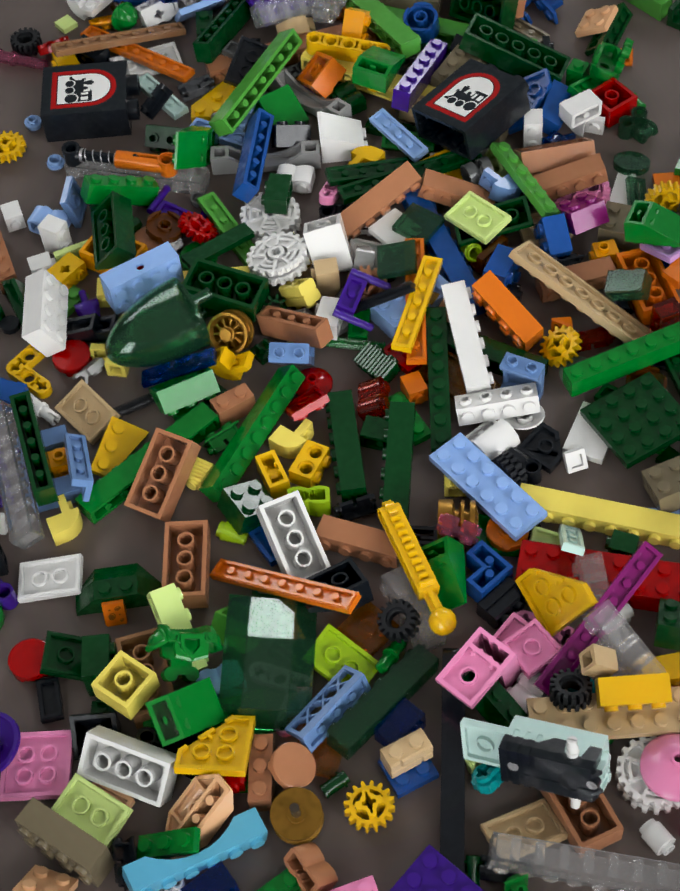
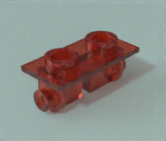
[577,327,615,353]

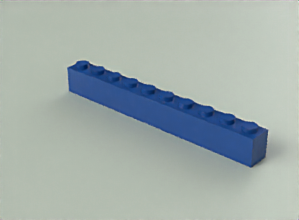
[401,189,485,316]

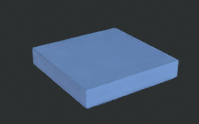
[60,176,87,228]

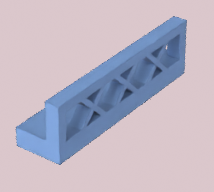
[64,433,94,502]
[284,665,372,753]

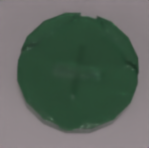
[613,151,650,176]

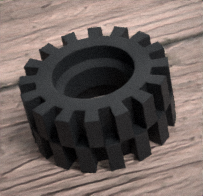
[10,27,43,58]
[491,451,528,486]
[377,599,421,643]
[549,668,593,712]

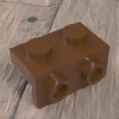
[469,235,508,275]

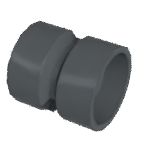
[460,156,494,185]

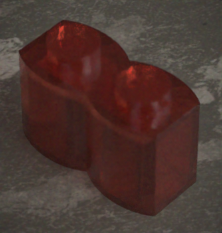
[357,376,390,421]

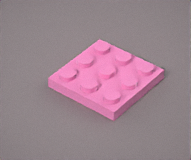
[0,730,73,802]

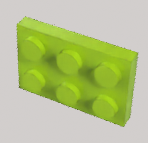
[301,623,378,683]

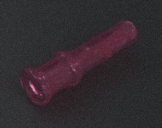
[0,49,48,70]

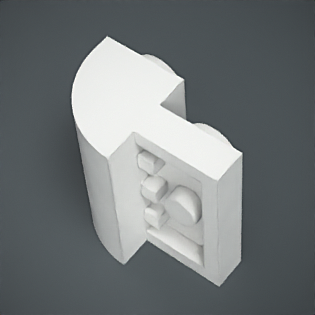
[66,0,114,20]
[465,418,521,460]

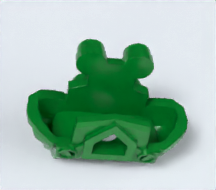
[589,37,634,84]
[145,624,224,682]

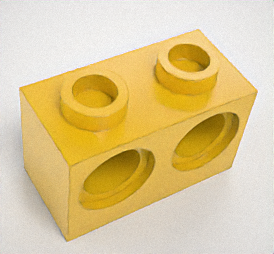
[288,439,332,488]

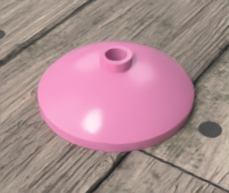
[640,733,680,802]

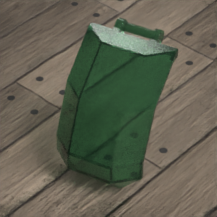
[219,590,317,731]

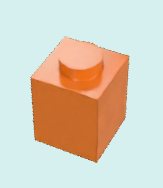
[400,370,428,405]

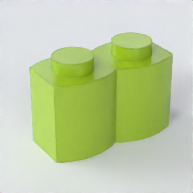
[287,485,331,517]

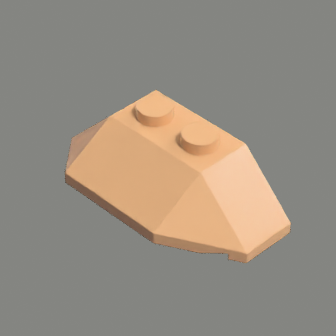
[165,774,234,859]

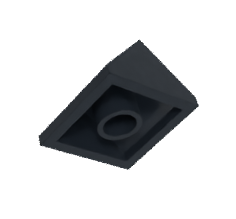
[69,711,121,760]

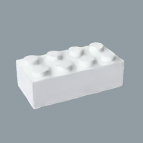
[21,268,69,357]
[256,490,331,579]
[77,725,177,808]

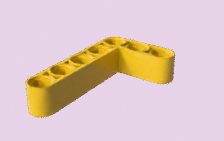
[306,31,390,92]

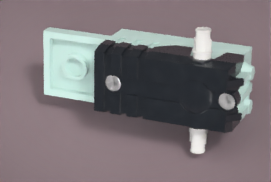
[460,715,611,809]

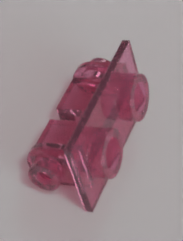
[435,513,482,546]

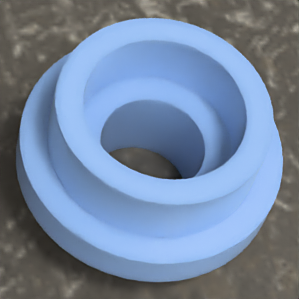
[24,115,42,131]
[47,154,65,171]

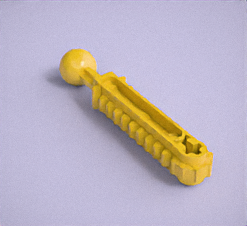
[377,500,457,636]

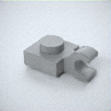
[72,357,105,384]

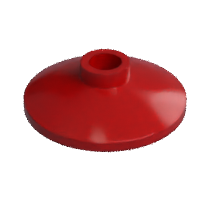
[296,367,333,396]

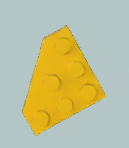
[191,81,236,122]
[515,568,598,637]
[174,715,256,777]

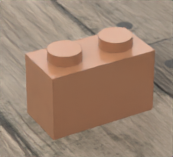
[209,382,256,427]

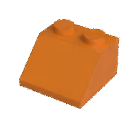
[296,51,346,99]

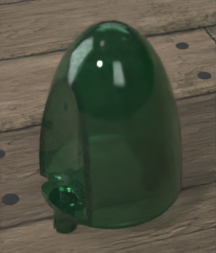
[105,277,213,368]

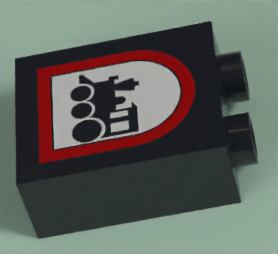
[412,59,530,161]
[40,60,141,142]

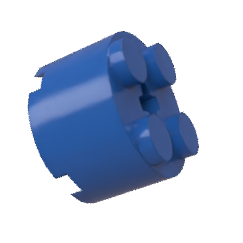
[403,2,440,43]

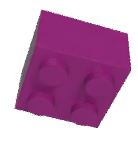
[556,193,609,235]

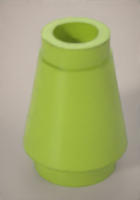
[460,243,483,262]
[215,521,249,545]

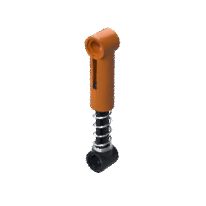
[61,141,178,178]

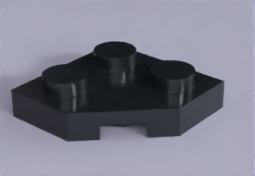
[517,422,563,474]

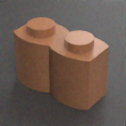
[283,842,338,891]

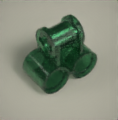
[617,106,658,144]

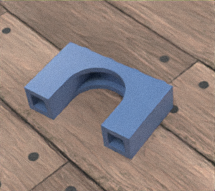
[15,424,81,514]

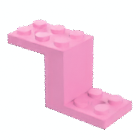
[435,611,529,710]

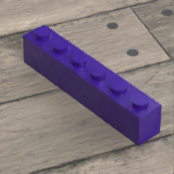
[391,39,448,112]

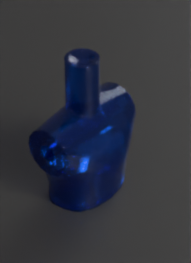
[542,130,576,144]

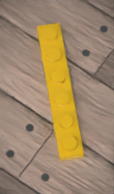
[391,255,443,354]

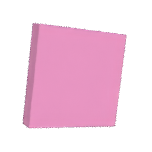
[502,618,561,679]

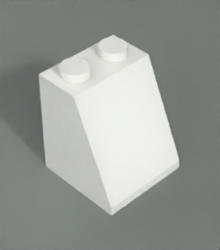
[317,111,368,164]
[303,213,354,272]

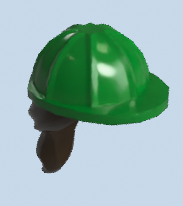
[110,1,139,31]

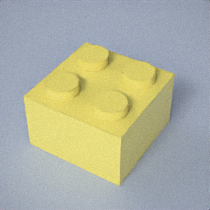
[91,650,160,720]

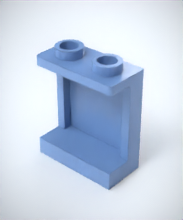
[268,342,315,366]
[499,352,545,401]

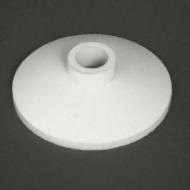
[504,406,545,430]

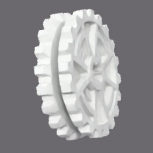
[240,192,301,243]
[246,231,311,286]
[615,736,680,815]

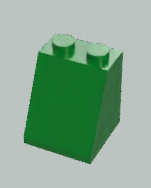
[254,84,310,136]

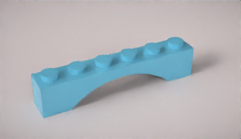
[122,807,268,891]

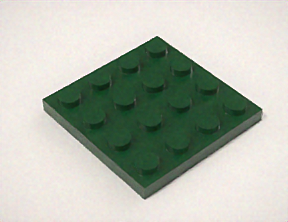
[580,371,680,469]

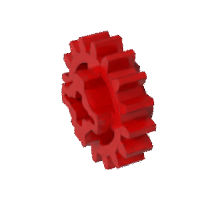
[177,211,217,244]

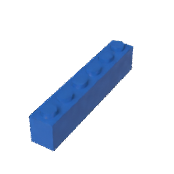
[232,108,274,204]

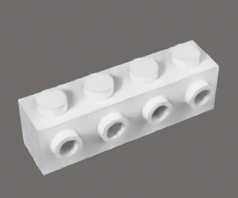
[454,382,541,426]

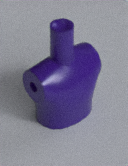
[74,290,101,317]

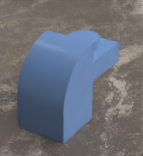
[478,167,522,203]

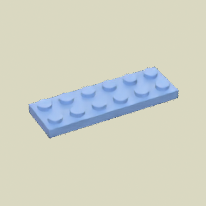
[429,432,548,542]

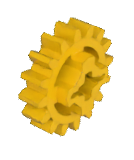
[0,130,27,164]
[644,180,680,212]
[539,325,582,368]
[343,780,395,833]

